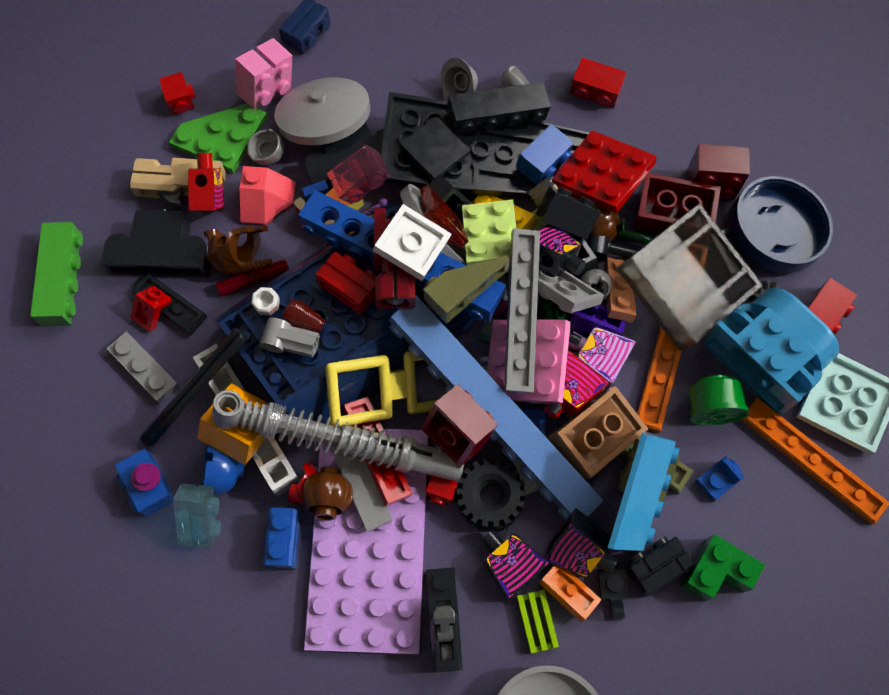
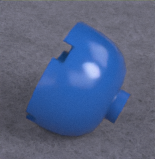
[201,444,244,496]

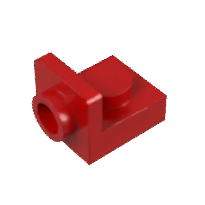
[130,286,172,332]

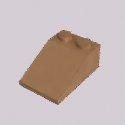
[547,386,648,480]

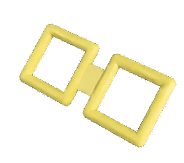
[325,351,439,428]

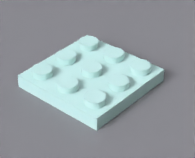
[796,354,889,455]

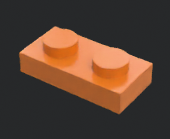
[539,565,601,623]

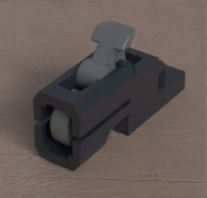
[426,567,463,673]

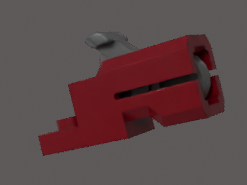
[374,208,416,309]

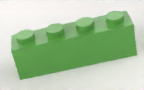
[30,222,83,326]

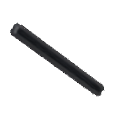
[140,328,247,446]

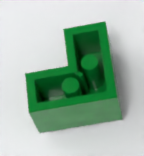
[680,534,765,601]

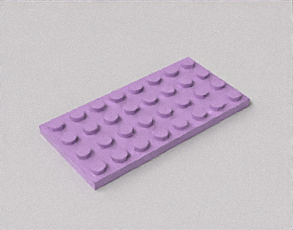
[304,427,428,655]

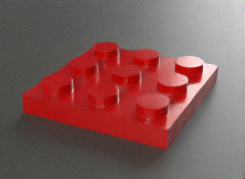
[552,130,656,213]

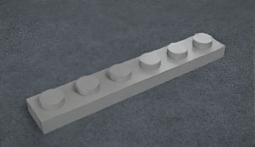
[504,228,540,394]

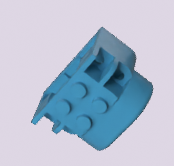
[702,288,839,416]

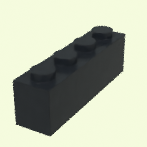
[446,82,551,134]

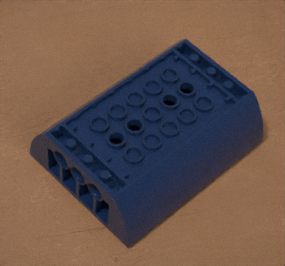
[214,204,474,445]

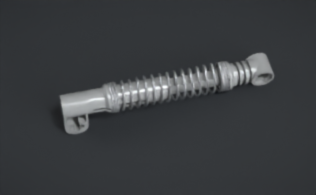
[211,390,464,482]

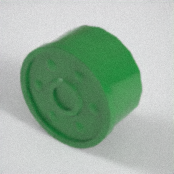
[688,375,749,425]

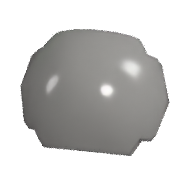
[580,269,612,300]

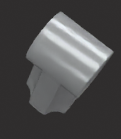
[259,318,320,358]

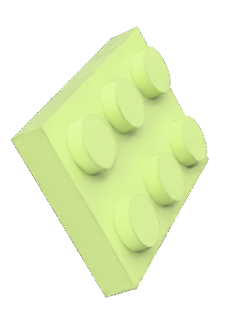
[462,199,516,266]

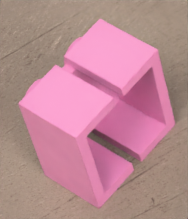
[235,38,293,110]

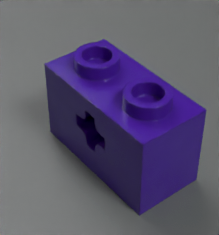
[568,304,626,339]

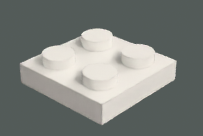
[373,204,451,281]

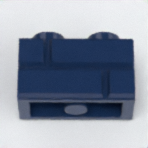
[279,0,331,54]

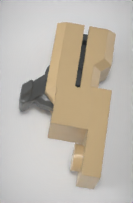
[130,158,226,211]

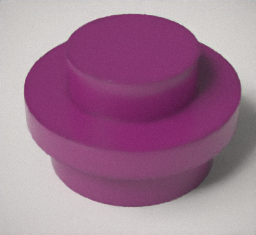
[131,463,161,491]

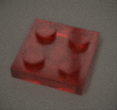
[420,184,469,248]

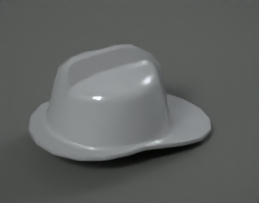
[440,58,478,101]

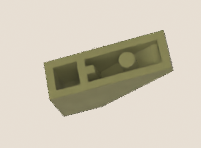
[423,255,510,323]

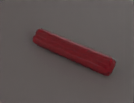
[216,259,289,296]

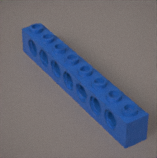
[298,190,506,322]

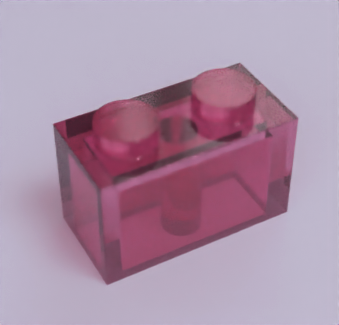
[327,145,391,204]

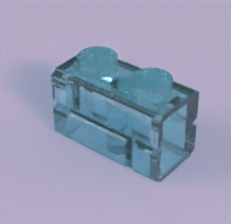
[173,484,221,548]

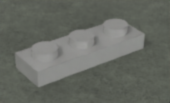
[106,331,179,404]

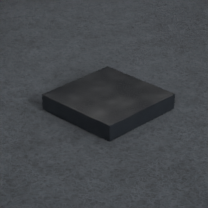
[400,117,471,181]

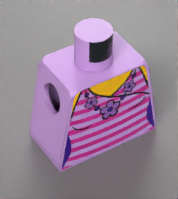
[568,327,636,391]

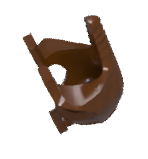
[203,226,272,275]

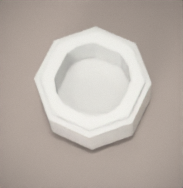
[251,287,280,315]

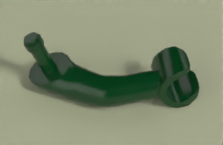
[616,219,669,257]

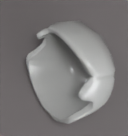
[501,66,530,88]
[248,129,284,165]

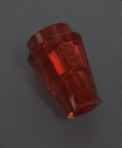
[282,299,326,333]

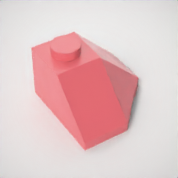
[239,166,297,226]

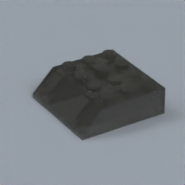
[616,203,762,351]

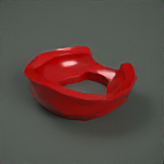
[288,462,318,504]

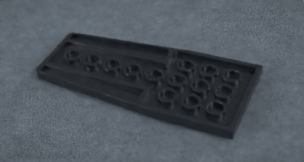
[377,92,590,200]

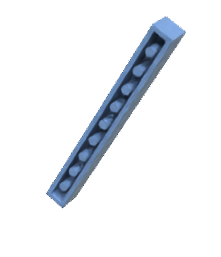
[388,295,604,521]

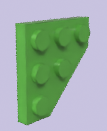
[169,104,268,174]

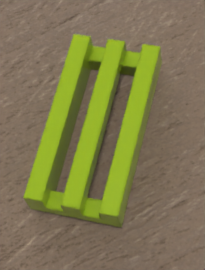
[517,590,559,654]

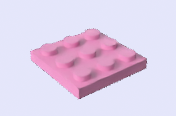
[487,320,571,403]

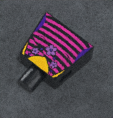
[536,224,586,277]
[545,508,618,577]
[481,529,549,602]

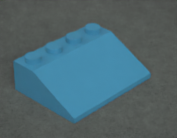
[608,431,680,551]

